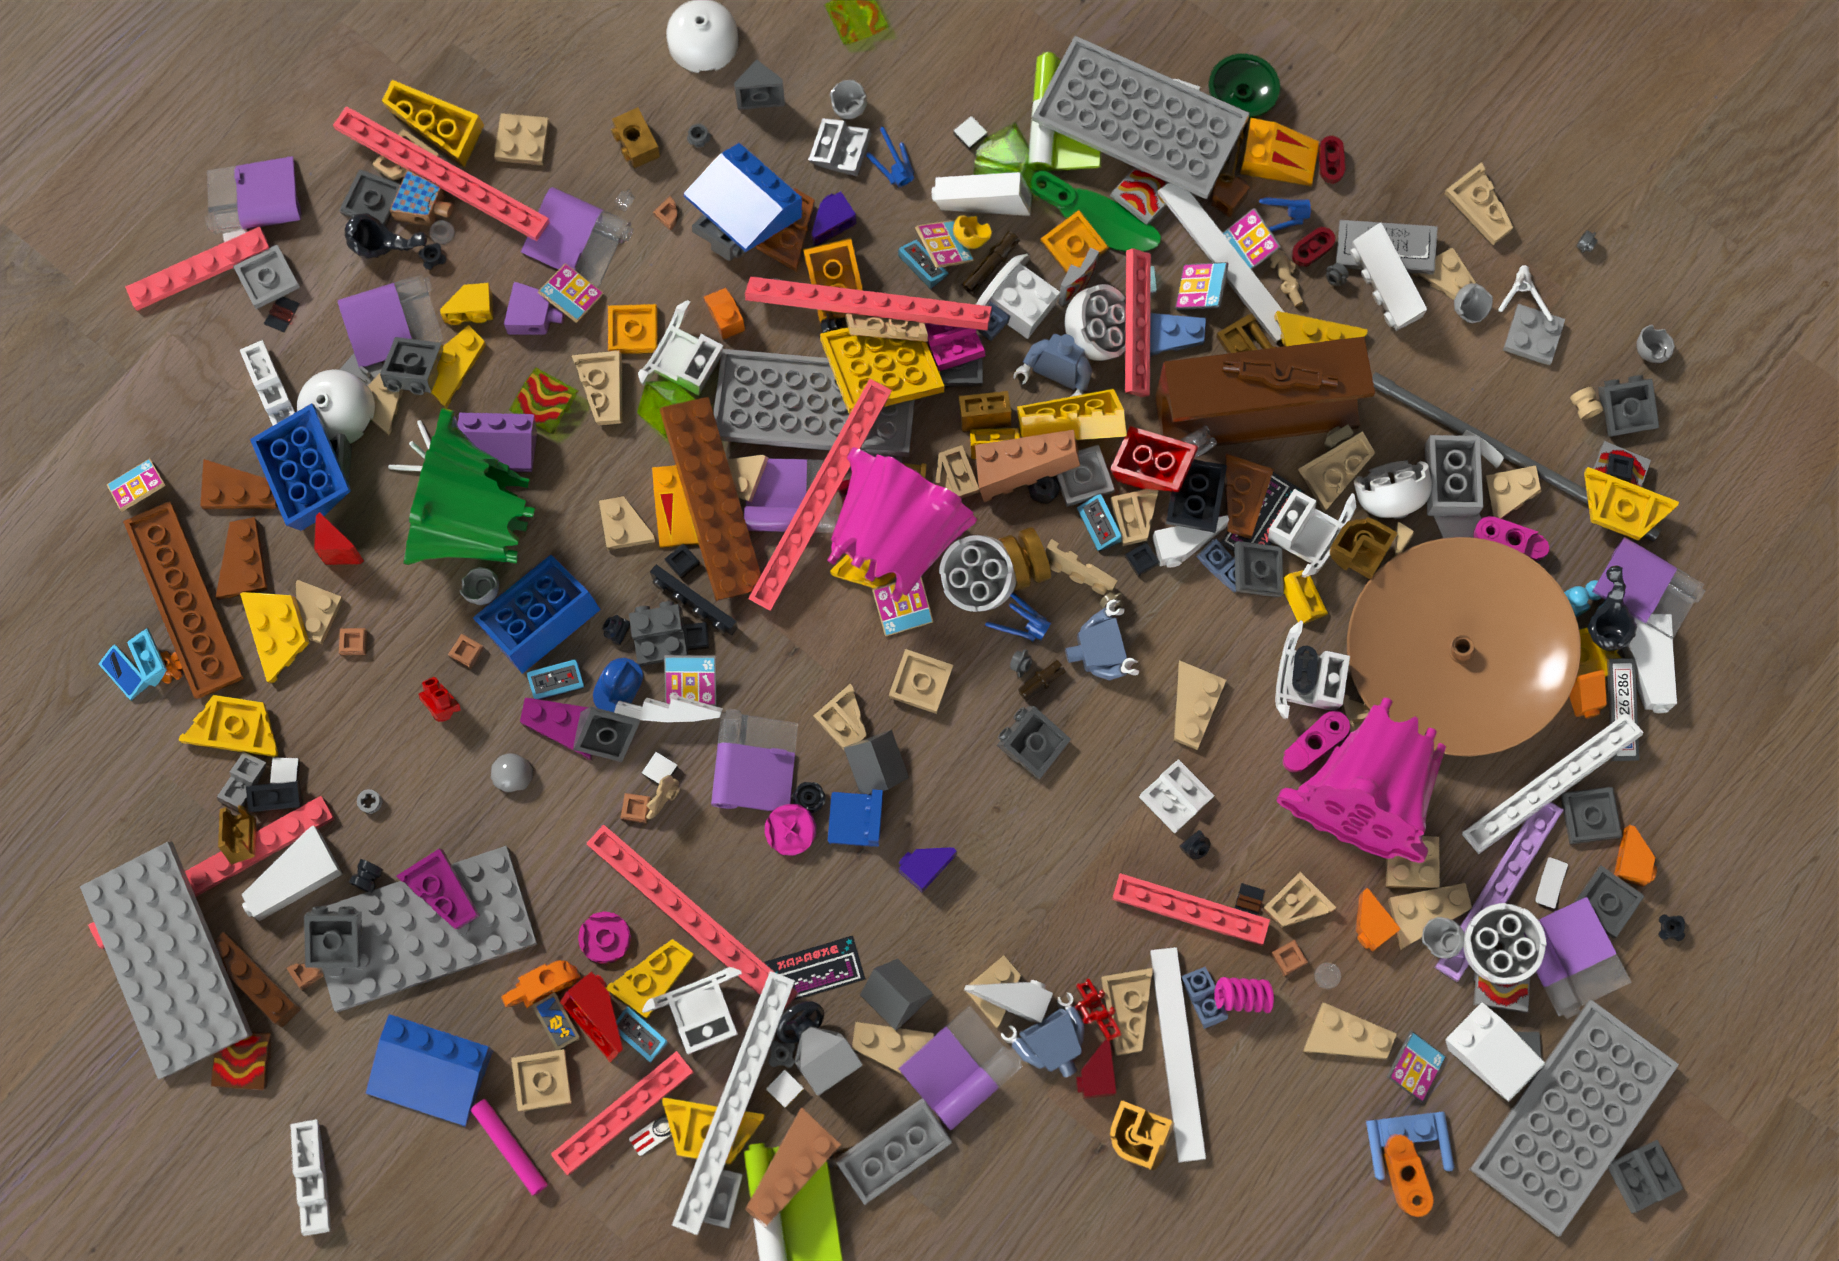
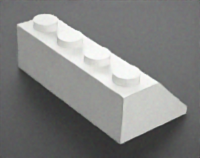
[1350,223,1427,331]

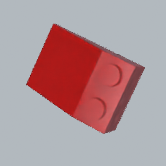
[1110,426,1198,492]
[560,971,623,1062]

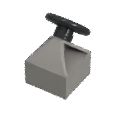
[777,1001,862,1095]

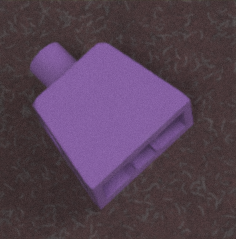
[504,282,565,335]

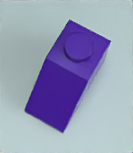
[812,191,856,246]
[899,847,957,893]

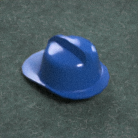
[593,658,643,712]

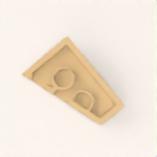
[572,351,622,426]
[1298,431,1375,512]
[1046,539,1117,595]
[852,1022,934,1075]

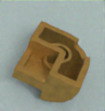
[1329,517,1398,579]
[1110,1101,1174,1170]

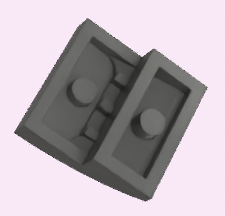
[1608,1140,1683,1213]

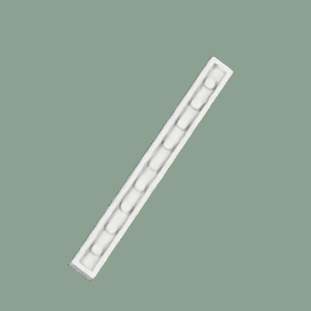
[672,971,795,1235]

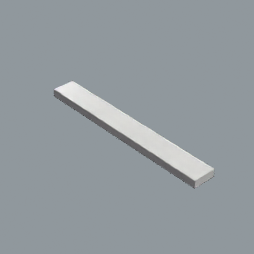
[1158,183,1284,343]
[1462,713,1643,854]
[1150,947,1206,1162]

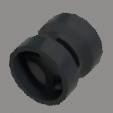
[349,859,384,893]

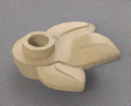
[646,775,680,819]

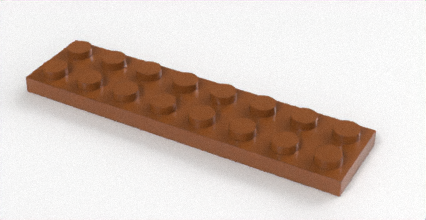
[659,397,761,601]
[123,501,244,700]

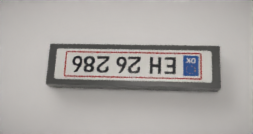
[1607,658,1639,761]

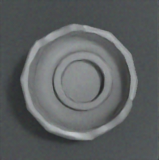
[830,80,867,119]
[1454,283,1493,323]
[1636,325,1675,363]
[460,567,499,605]
[491,753,533,792]
[1422,917,1464,959]

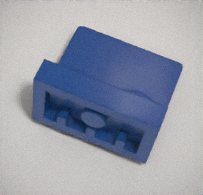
[828,789,883,847]

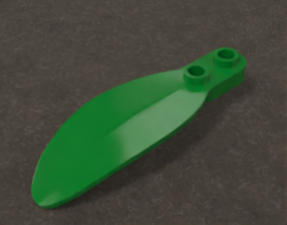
[1030,171,1161,252]

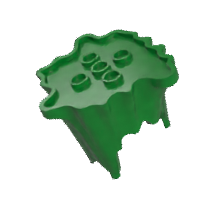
[403,408,535,565]

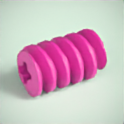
[1215,977,1274,1013]

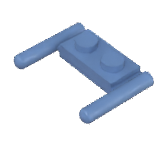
[1366,1112,1454,1180]

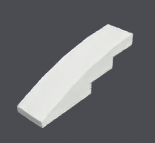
[240,340,295,425]
[614,695,723,722]
[291,1119,331,1236]

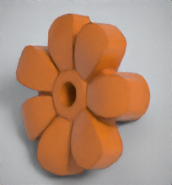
[160,651,183,684]

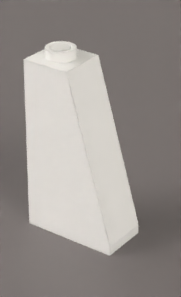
[932,172,1032,216]
[1622,615,1677,713]
[242,825,343,921]

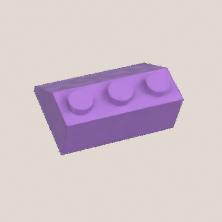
[458,413,537,472]

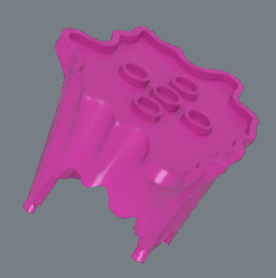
[827,447,977,602]
[1277,697,1446,863]

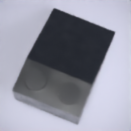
[1166,459,1227,533]

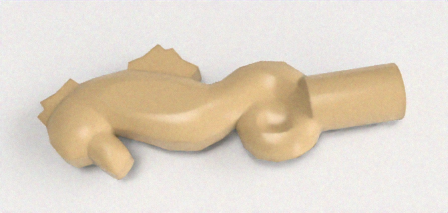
[1270,249,1304,307]

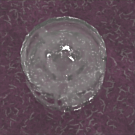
[1180,426,1217,458]

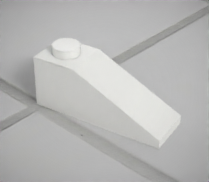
[1153,515,1229,568]
[964,980,1053,1023]

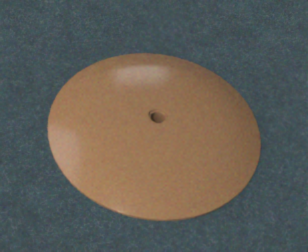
[1347,537,1581,756]

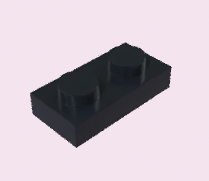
[246,780,302,812]

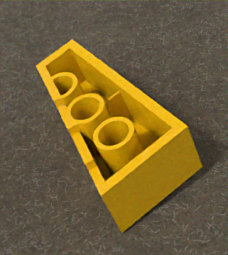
[382,80,484,167]
[1017,389,1127,440]

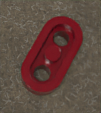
[1319,136,1345,184]
[1291,227,1335,267]

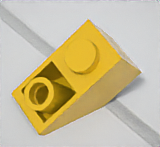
[440,283,493,325]

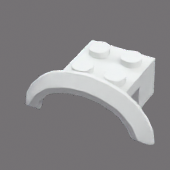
[976,254,1060,339]
[638,301,723,396]
[1268,489,1356,577]
[1275,621,1350,719]
[642,967,742,1054]

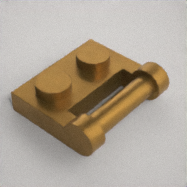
[1216,313,1276,353]

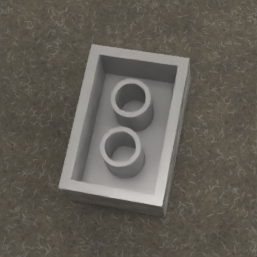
[1424,435,1483,517]

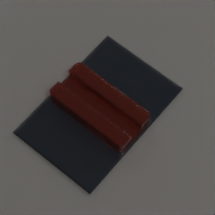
[264,297,300,332]

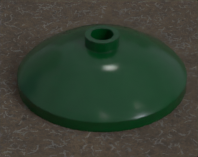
[1208,53,1280,119]

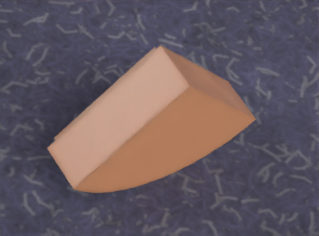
[653,197,678,231]
[286,964,324,990]

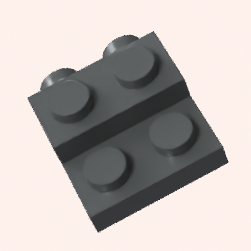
[692,215,745,261]
[380,337,444,395]
[1598,375,1659,436]
[629,601,689,666]
[997,706,1071,779]
[304,906,362,968]

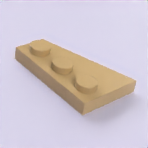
[1445,162,1513,245]
[846,313,928,341]
[1174,660,1226,750]
[1388,883,1472,950]
[1101,968,1153,1056]
[1303,1002,1396,1059]

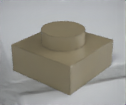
[1324,425,1354,451]

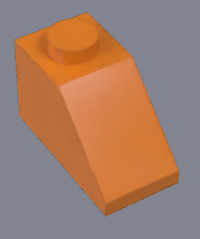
[703,288,745,340]
[1569,670,1607,719]
[1614,825,1657,887]
[1356,888,1401,952]

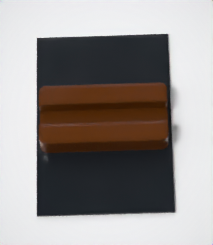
[1234,883,1265,916]

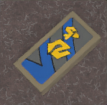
[532,992,581,1051]

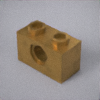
[611,107,660,169]

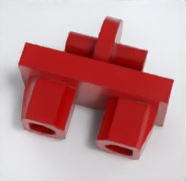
[418,677,461,722]

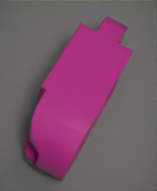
[1474,516,1549,562]
[1282,711,1350,773]

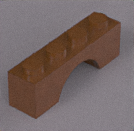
[1211,176,1250,218]
[214,932,301,1028]

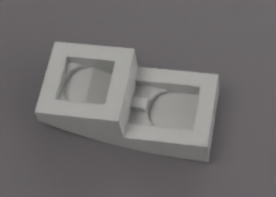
[217,752,266,811]

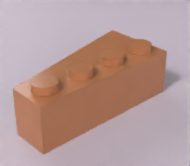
[975,430,1080,503]
[745,1107,841,1228]

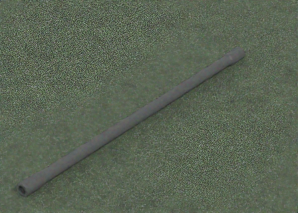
[1372,372,1661,542]

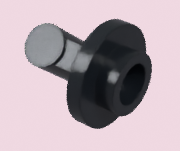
[603,615,630,645]
[1179,830,1210,860]

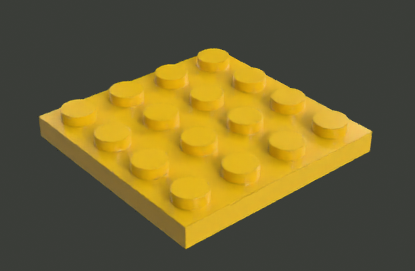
[820,327,945,415]

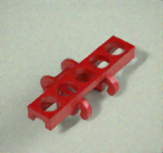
[1075,979,1121,1041]

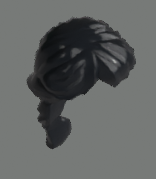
[344,213,427,259]
[1587,565,1637,651]

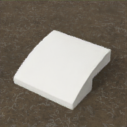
[1139,759,1214,833]

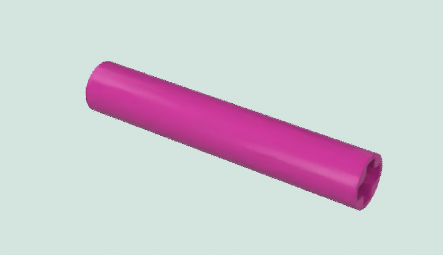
[471,1099,548,1196]

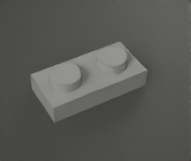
[703,1170,743,1228]

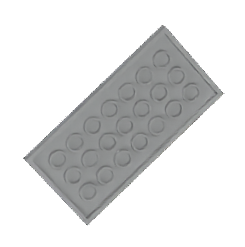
[1032,36,1249,199]
[713,349,915,457]
[80,842,253,1080]
[307,846,538,1013]
[1469,1000,1679,1237]

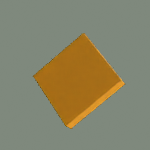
[1040,210,1109,274]
[608,304,658,354]

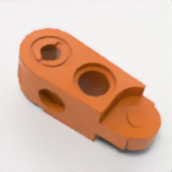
[501,960,581,1008]
[1384,1134,1434,1217]

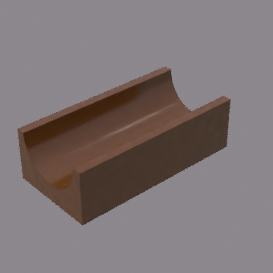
[1155,337,1375,449]

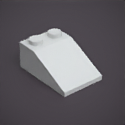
[1446,1003,1545,1102]

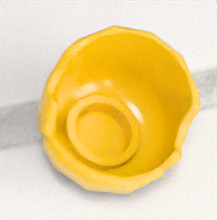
[953,215,992,249]

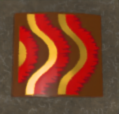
[211,1032,272,1090]

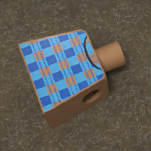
[390,170,453,226]

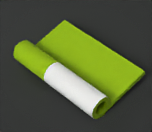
[1028,52,1102,171]
[744,1143,843,1261]

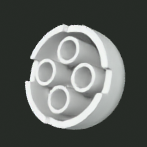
[667,0,738,73]
[1065,284,1126,361]
[297,369,375,443]
[1354,461,1432,519]
[939,535,1016,612]
[1463,903,1546,984]

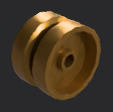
[998,527,1051,591]

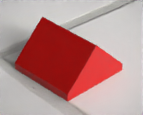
[314,512,364,565]

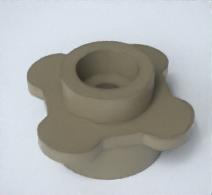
[1100,592,1124,611]

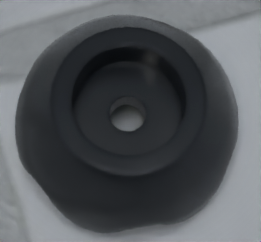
[1028,476,1059,504]
[793,782,825,813]

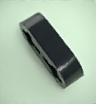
[1292,646,1318,695]

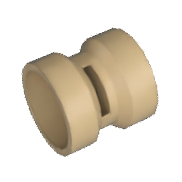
[1570,387,1604,420]

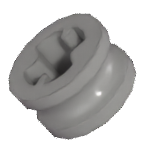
[357,789,382,814]

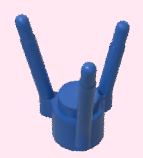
[866,127,915,187]
[1259,197,1311,232]
[985,592,1051,642]

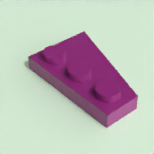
[520,697,592,760]
[396,848,480,929]

